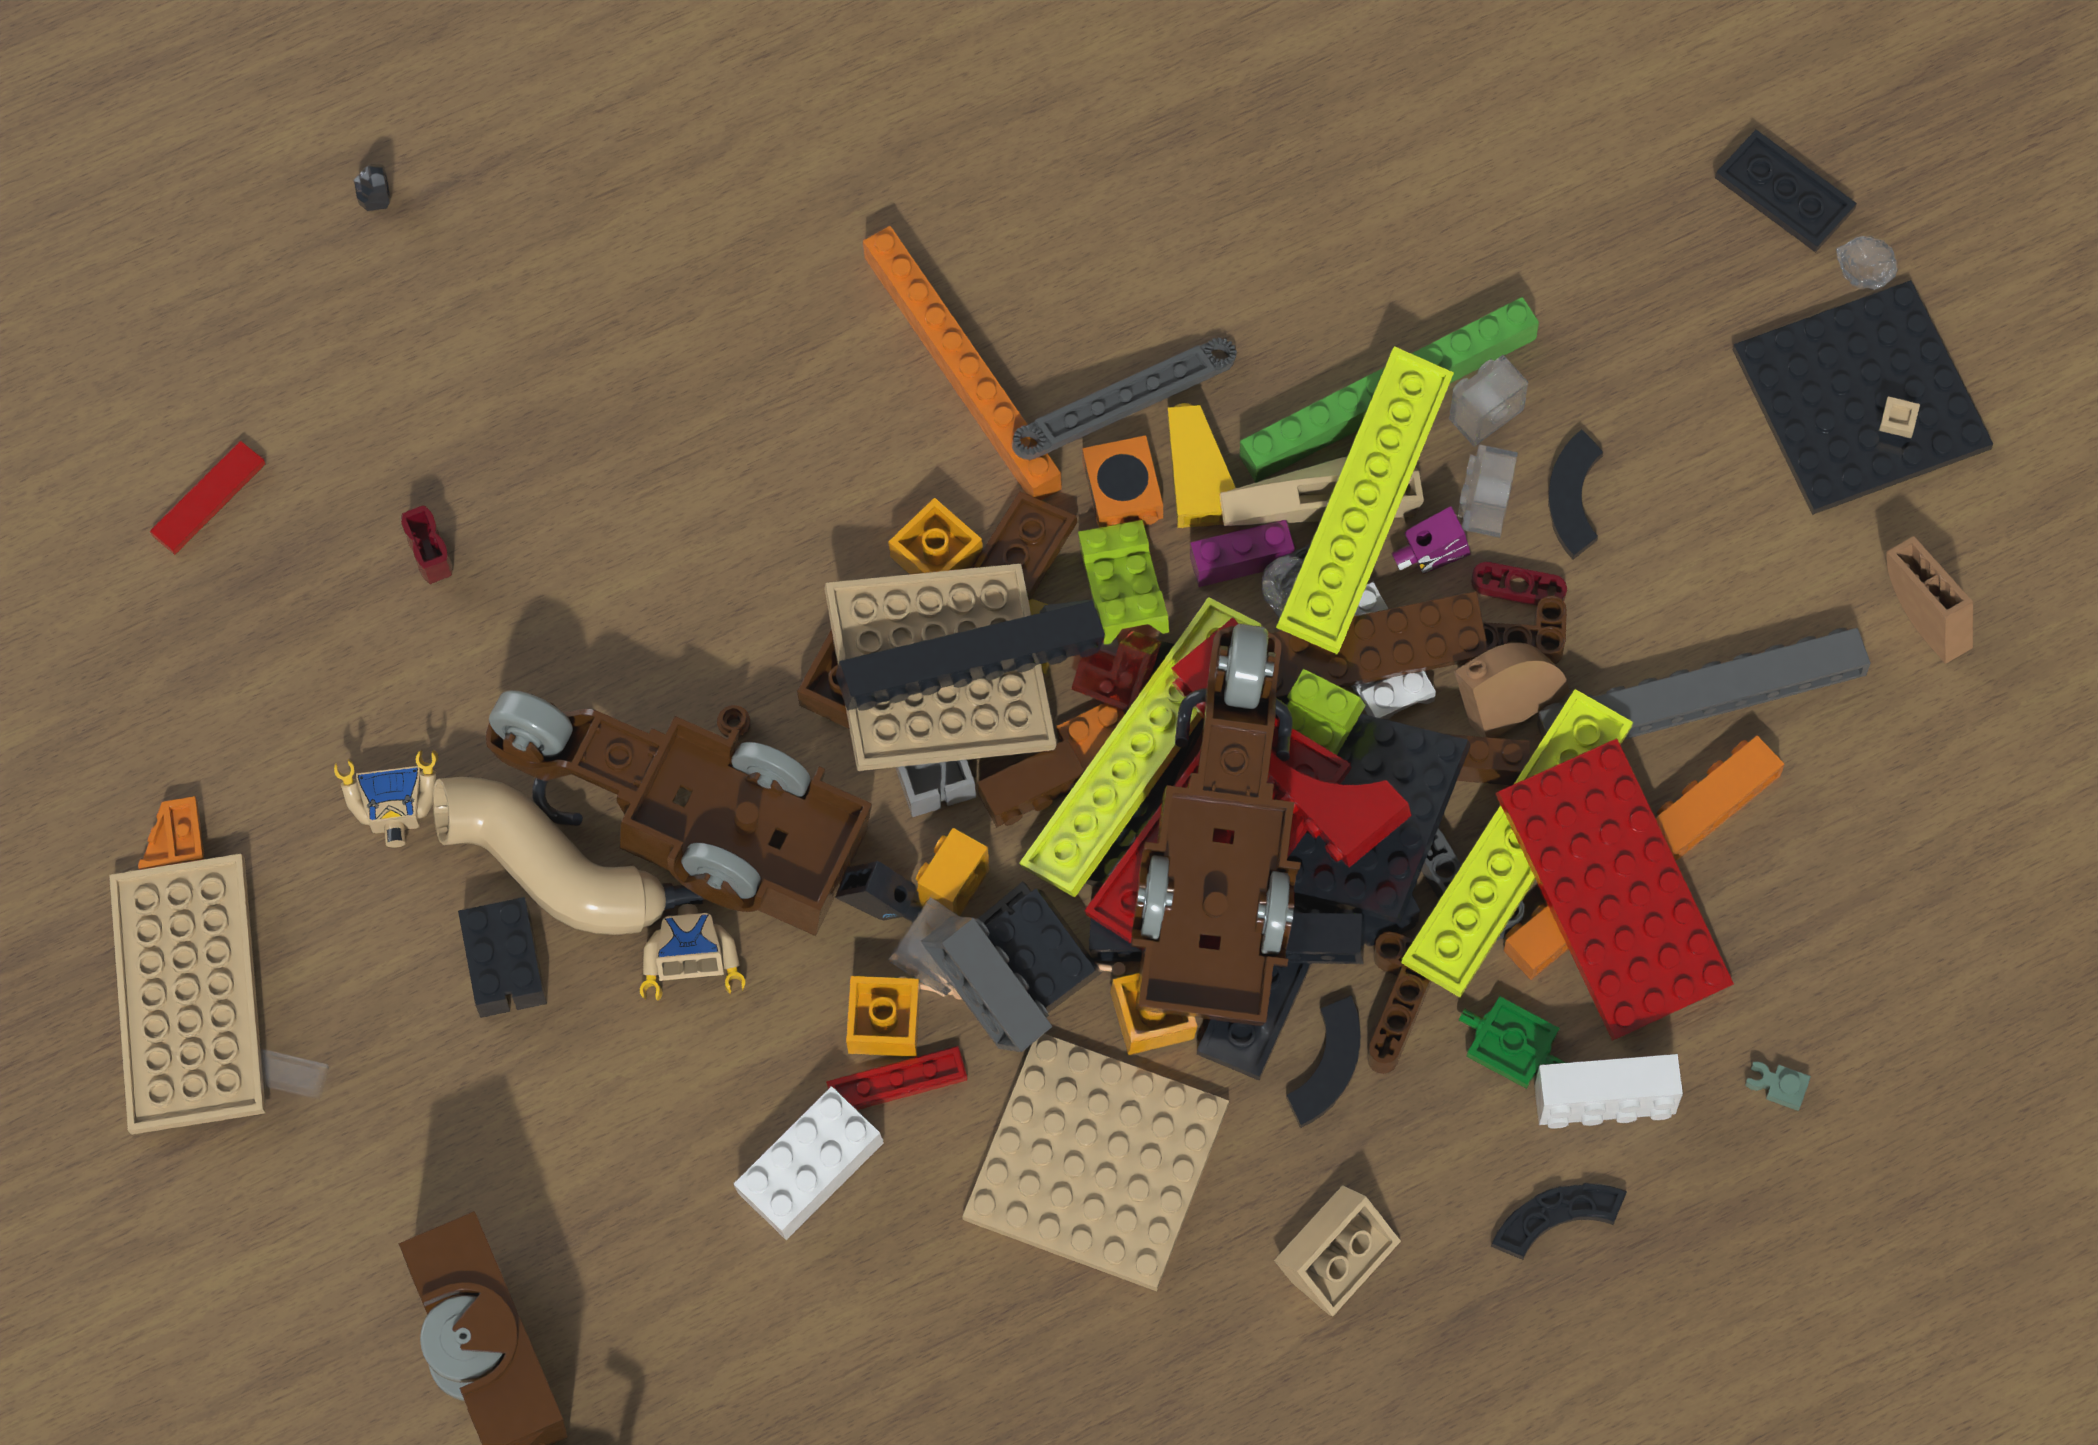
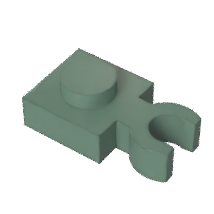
[1745,1062,1811,1111]

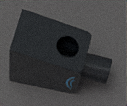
[835,861,922,922]

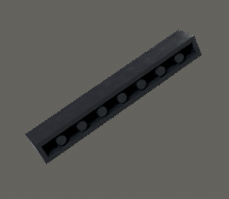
[836,601,1105,711]
[1089,909,1365,964]

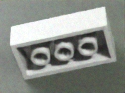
[1534,1054,1683,1128]
[734,1086,884,1240]

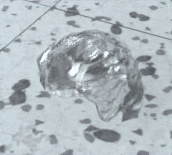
[1836,235,1898,289]
[1261,556,1304,611]

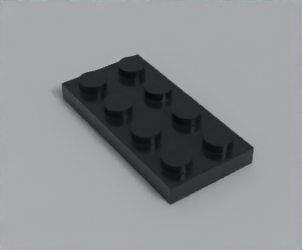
[1715,129,1857,253]

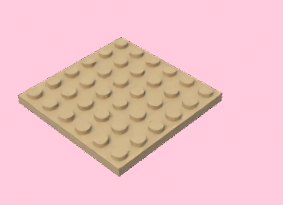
[824,564,1057,771]
[962,1034,1229,1291]

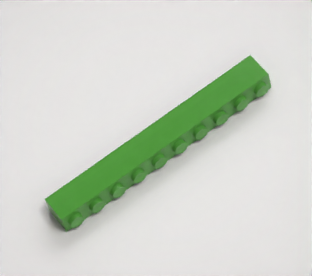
[1240,297,1539,483]

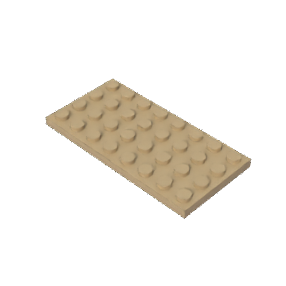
[109,854,266,1135]

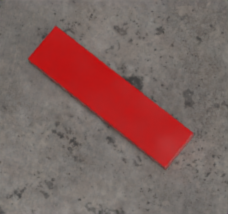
[150,441,266,555]
[826,1046,967,1110]

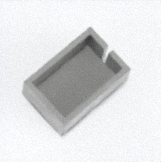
[895,759,976,817]

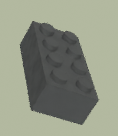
[920,916,1052,1052]

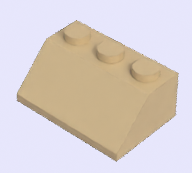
[1274,1185,1401,1317]

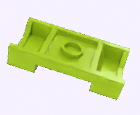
[1078,520,1169,645]
[1287,669,1366,755]

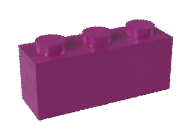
[1190,520,1295,587]

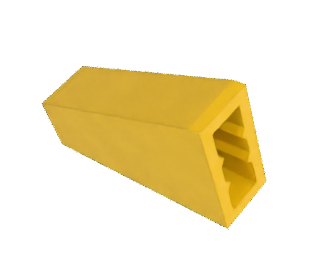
[1168,403,1236,528]

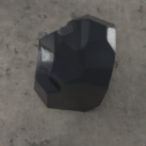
[354,164,391,211]

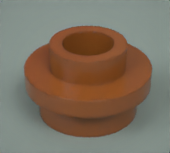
[717,705,750,737]

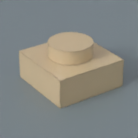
[1879,396,1920,438]

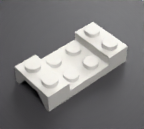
[1351,582,1436,720]

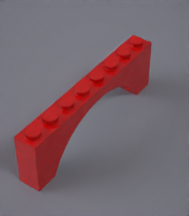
[1171,618,1412,868]

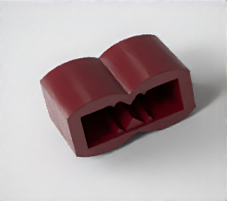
[401,505,452,584]

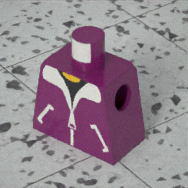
[1391,506,1471,573]

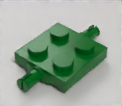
[1458,996,1567,1089]

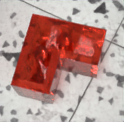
[1071,630,1162,711]

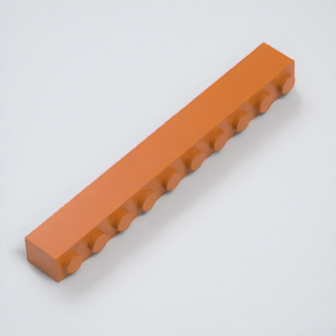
[863,226,1062,501]
[1504,735,1785,980]

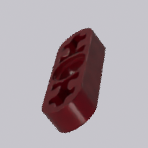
[1471,562,1567,606]

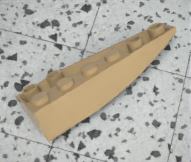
[1220,457,1424,526]

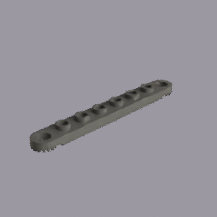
[1012,337,1237,460]

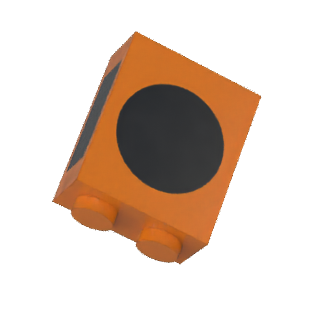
[1082,435,1163,528]

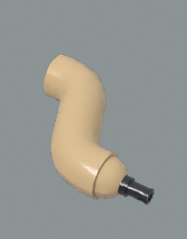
[433,777,704,935]

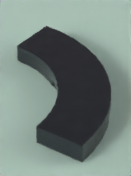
[1548,429,1603,560]
[1286,996,1361,1128]
[1491,1183,1627,1260]

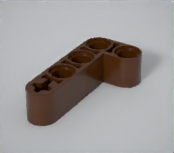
[1483,596,1567,664]
[1367,932,1432,1074]

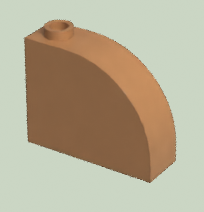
[1886,536,1973,664]
[1454,643,1570,738]

